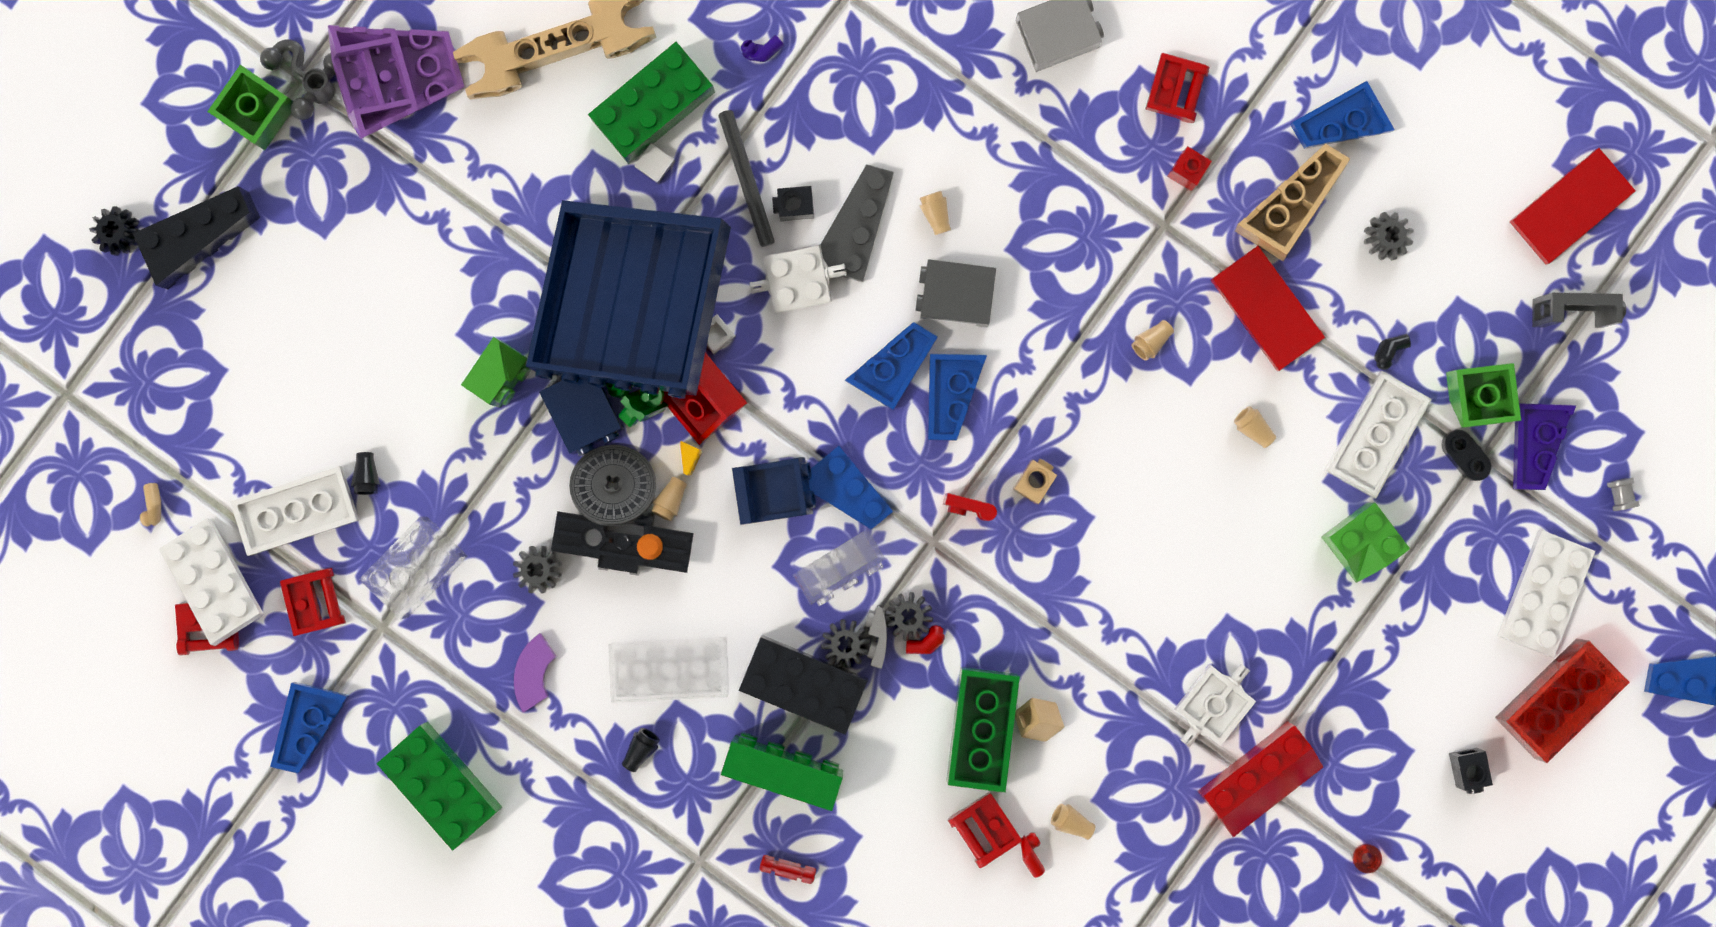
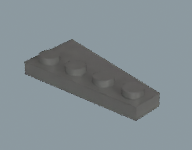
[820,164,894,282]

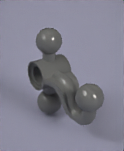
[260,39,336,120]

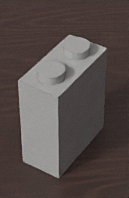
[1015,0,1104,72]

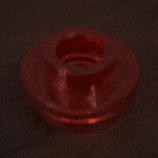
[1352,844,1382,873]

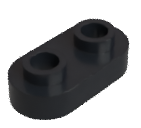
[1441,430,1492,481]

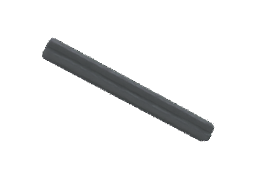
[718,110,775,247]

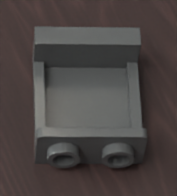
[915,259,996,327]
[1532,293,1626,328]

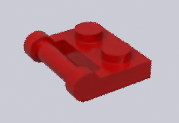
[1145,53,1210,123]
[942,493,997,521]
[280,568,346,637]
[175,603,239,656]
[947,791,1023,868]

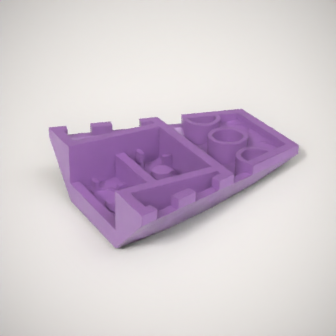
[328,25,464,139]

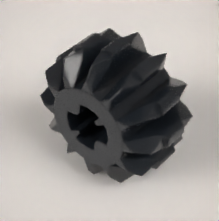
[89,206,140,256]

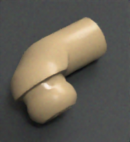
[140,483,161,527]

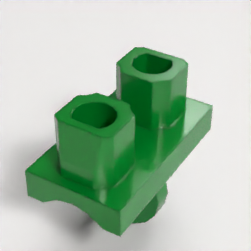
[618,389,669,427]

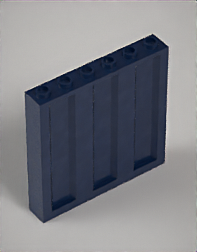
[526,200,731,399]

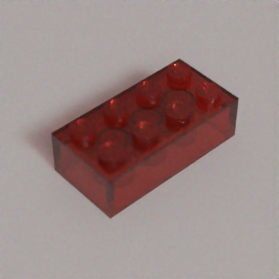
[1495,638,1630,763]

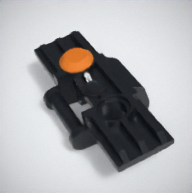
[551,511,694,576]

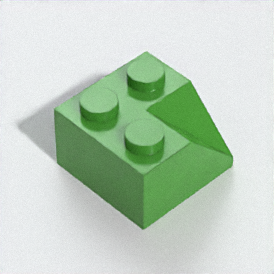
[207,64,293,150]
[461,337,531,408]
[1446,363,1521,428]
[1321,503,1410,583]

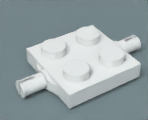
[750,245,847,313]
[1174,664,1256,747]

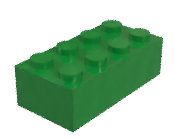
[588,41,715,164]
[946,667,1020,793]
[376,722,502,851]
[721,733,843,811]

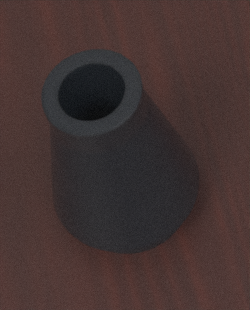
[351,452,380,495]
[622,728,660,772]

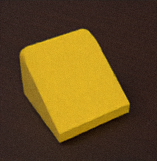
[680,441,702,476]

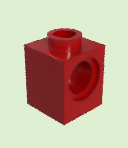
[1167,146,1212,191]

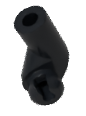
[1374,334,1411,370]

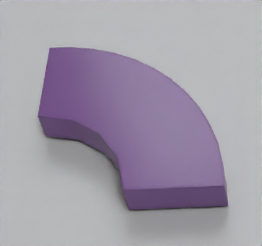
[514,633,557,713]

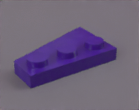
[1513,403,1576,490]

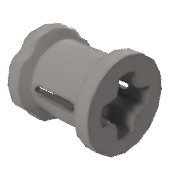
[1607,478,1640,511]

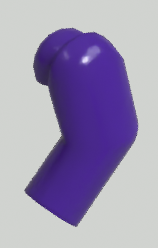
[741,35,784,62]

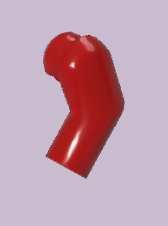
[906,625,945,654]
[1020,832,1045,878]

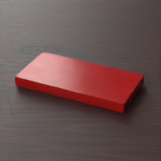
[1509,148,1636,265]
[1211,246,1325,372]

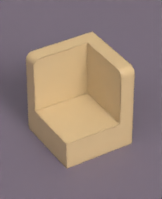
[1015,698,1064,742]

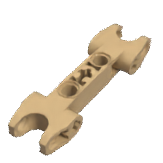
[453,0,657,100]

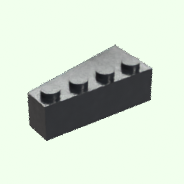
[133,186,260,290]

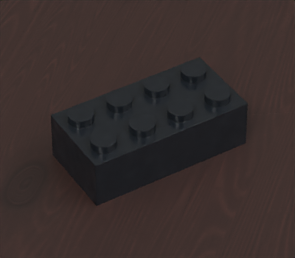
[738,635,868,735]

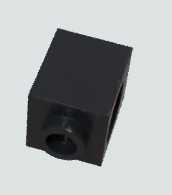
[772,186,814,221]
[1449,748,1493,794]

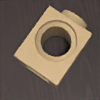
[1013,459,1057,504]

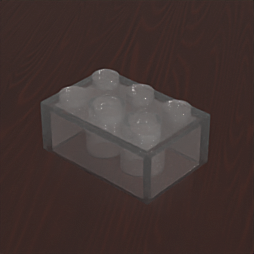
[359,517,468,620]
[793,529,885,606]

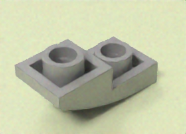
[865,606,887,669]

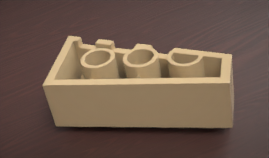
[1235,144,1350,261]

